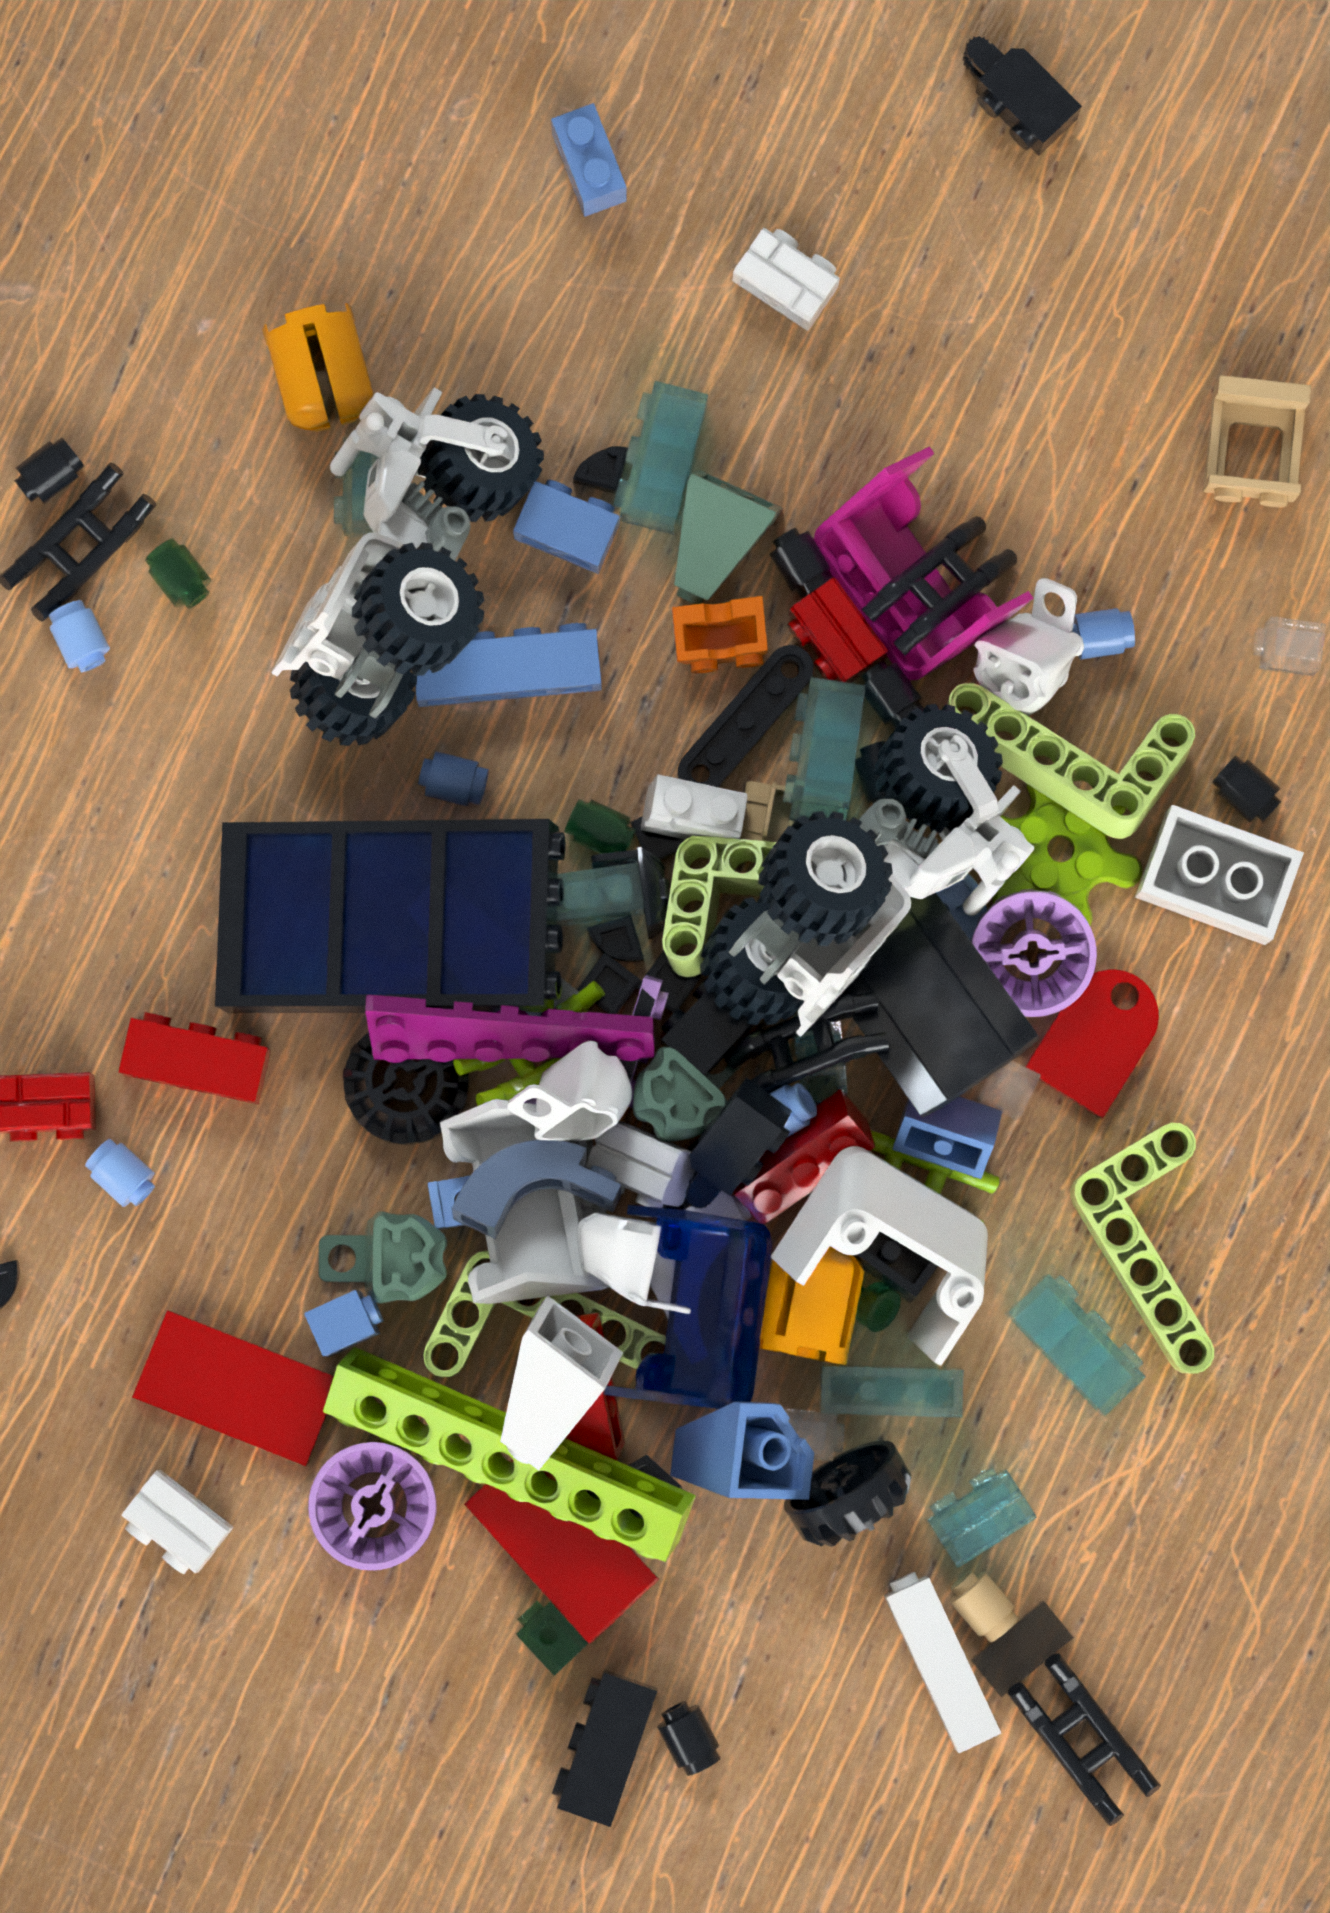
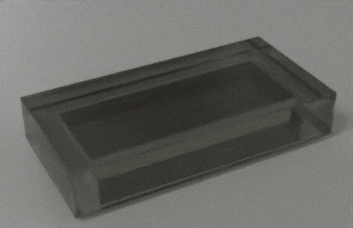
[970,1600,1074,1697]

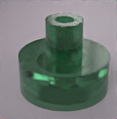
[855,1282,901,1332]

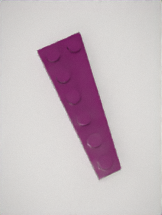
[365,995,655,1063]

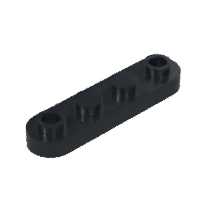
[677,645,813,787]

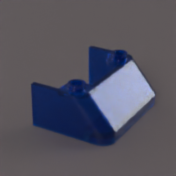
[604,1205,772,1409]

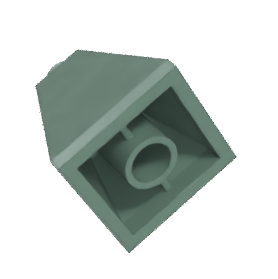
[674,470,783,604]

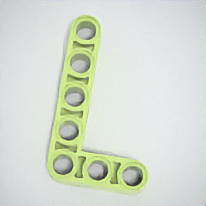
[947,683,1195,839]
[662,836,776,977]
[1070,1123,1214,1374]
[423,1251,676,1378]

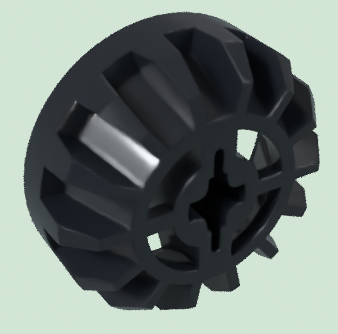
[343,1030,469,1145]
[784,1440,911,1547]

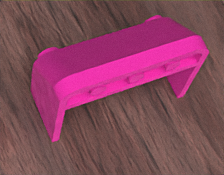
[814,446,1034,680]

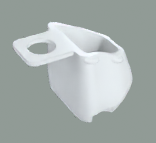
[973,578,1084,716]
[508,1041,632,1142]
[577,1213,691,1314]

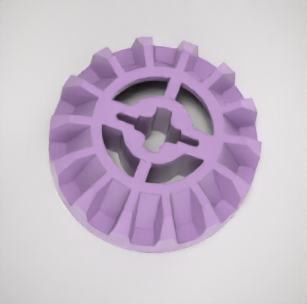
[970,889,1097,1017]
[308,1442,437,1570]

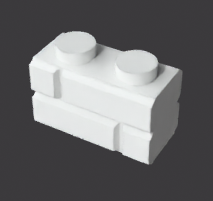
[732,228,840,331]
[641,774,747,840]
[585,1121,695,1211]
[122,1470,233,1574]

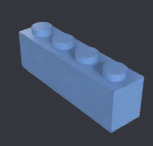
[416,623,602,707]

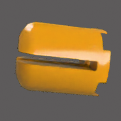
[262,303,374,432]
[755,1246,864,1365]

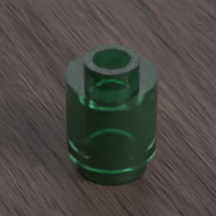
[145,538,212,609]
[564,799,636,854]

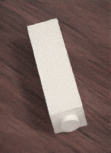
[884,1572,1001,1753]

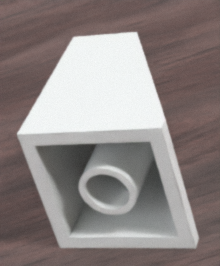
[500,1295,623,1470]

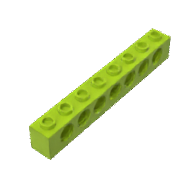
[323,1347,696,1562]

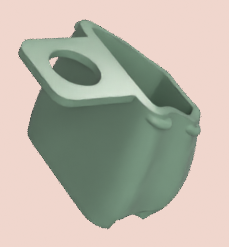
[633,1047,740,1142]
[318,1211,447,1304]

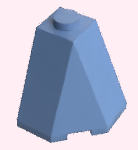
[670,1401,814,1500]

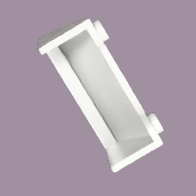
[440,1099,609,1304]

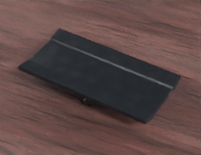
[839,893,1040,1118]

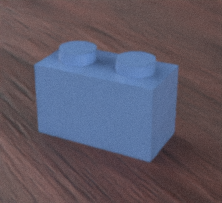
[551,103,627,217]
[513,480,620,574]
[892,1097,1003,1179]
[304,1290,384,1357]

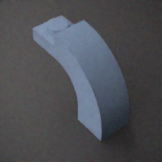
[452,1140,621,1239]

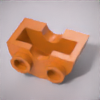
[672,596,768,674]

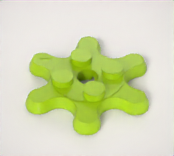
[992,783,1143,925]

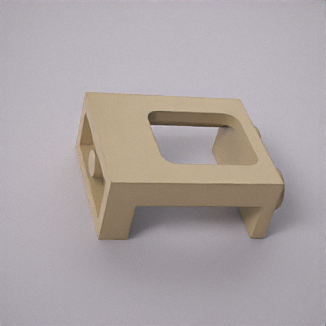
[1203,375,1311,507]

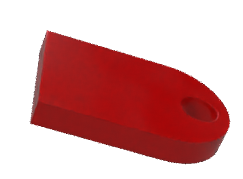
[1023,969,1159,1119]

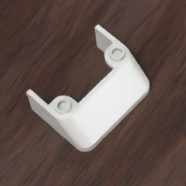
[771,1146,988,1366]

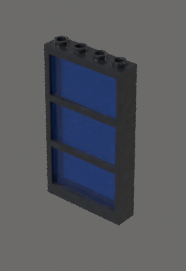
[215,819,566,1013]

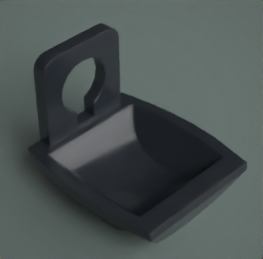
[591,847,670,940]

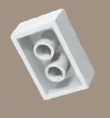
[1135,805,1304,945]

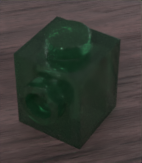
[516,1600,589,1676]

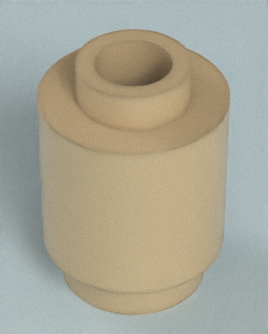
[950,1570,1018,1642]

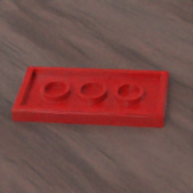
[132,1310,334,1466]
[464,1460,659,1644]

